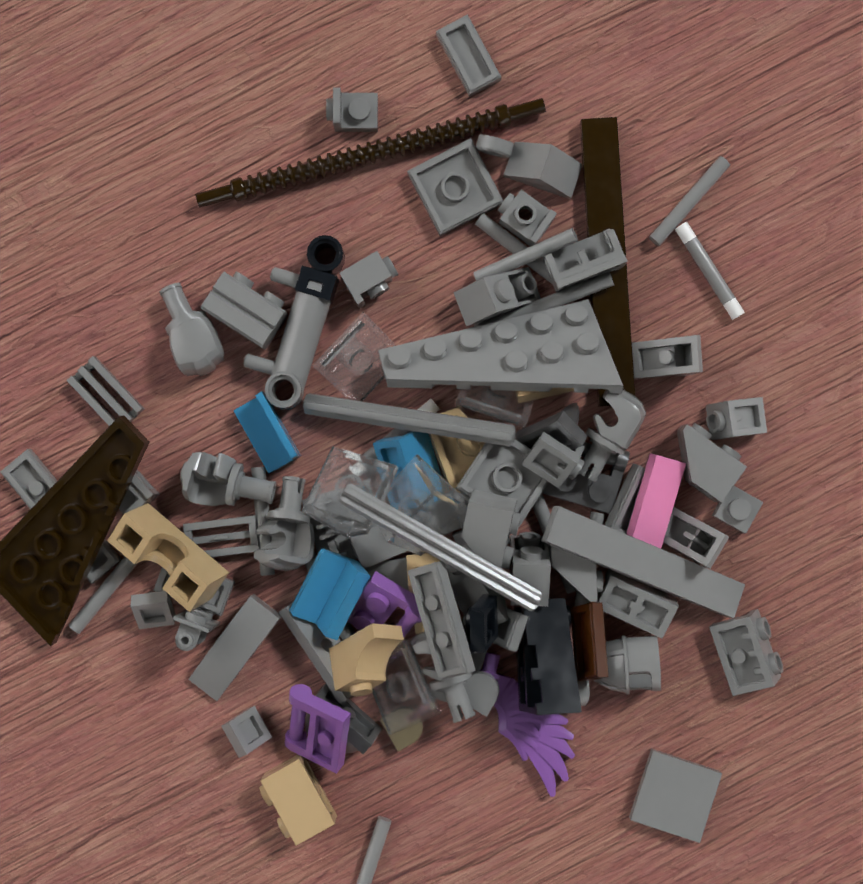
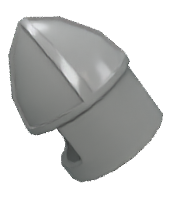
[593,635,661,695]

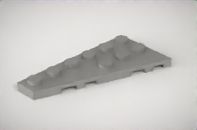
[378,299,623,394]

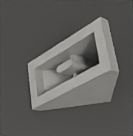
[503,141,583,199]
[663,507,729,569]

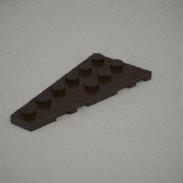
[0,415,150,646]

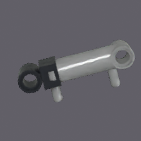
[243,235,345,410]

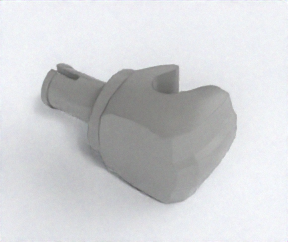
[159,283,224,376]
[579,389,646,482]
[180,452,277,506]
[254,476,315,571]
[411,631,476,723]

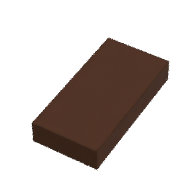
[570,602,609,681]

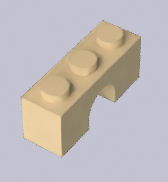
[107,503,229,612]

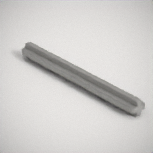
[303,393,516,446]
[339,484,542,611]

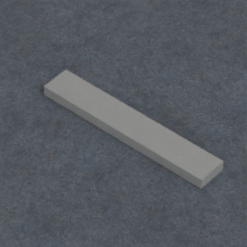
[541,506,745,618]

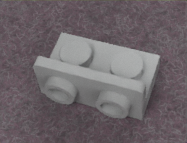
[709,609,783,696]

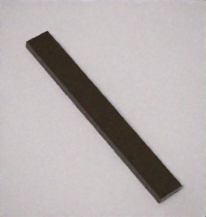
[580,117,635,407]

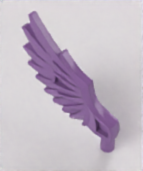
[480,652,575,797]

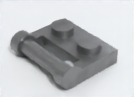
[542,442,630,514]

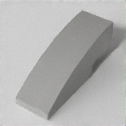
[188,594,281,701]

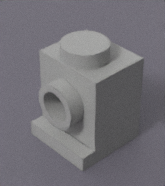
[498,189,557,246]
[339,251,399,309]

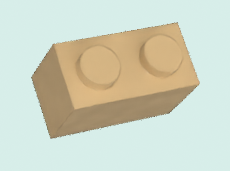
[259,755,337,846]

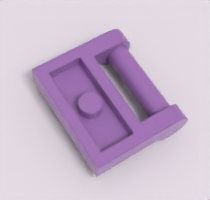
[347,571,422,653]
[285,684,351,774]

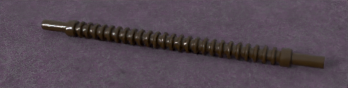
[195,98,546,208]

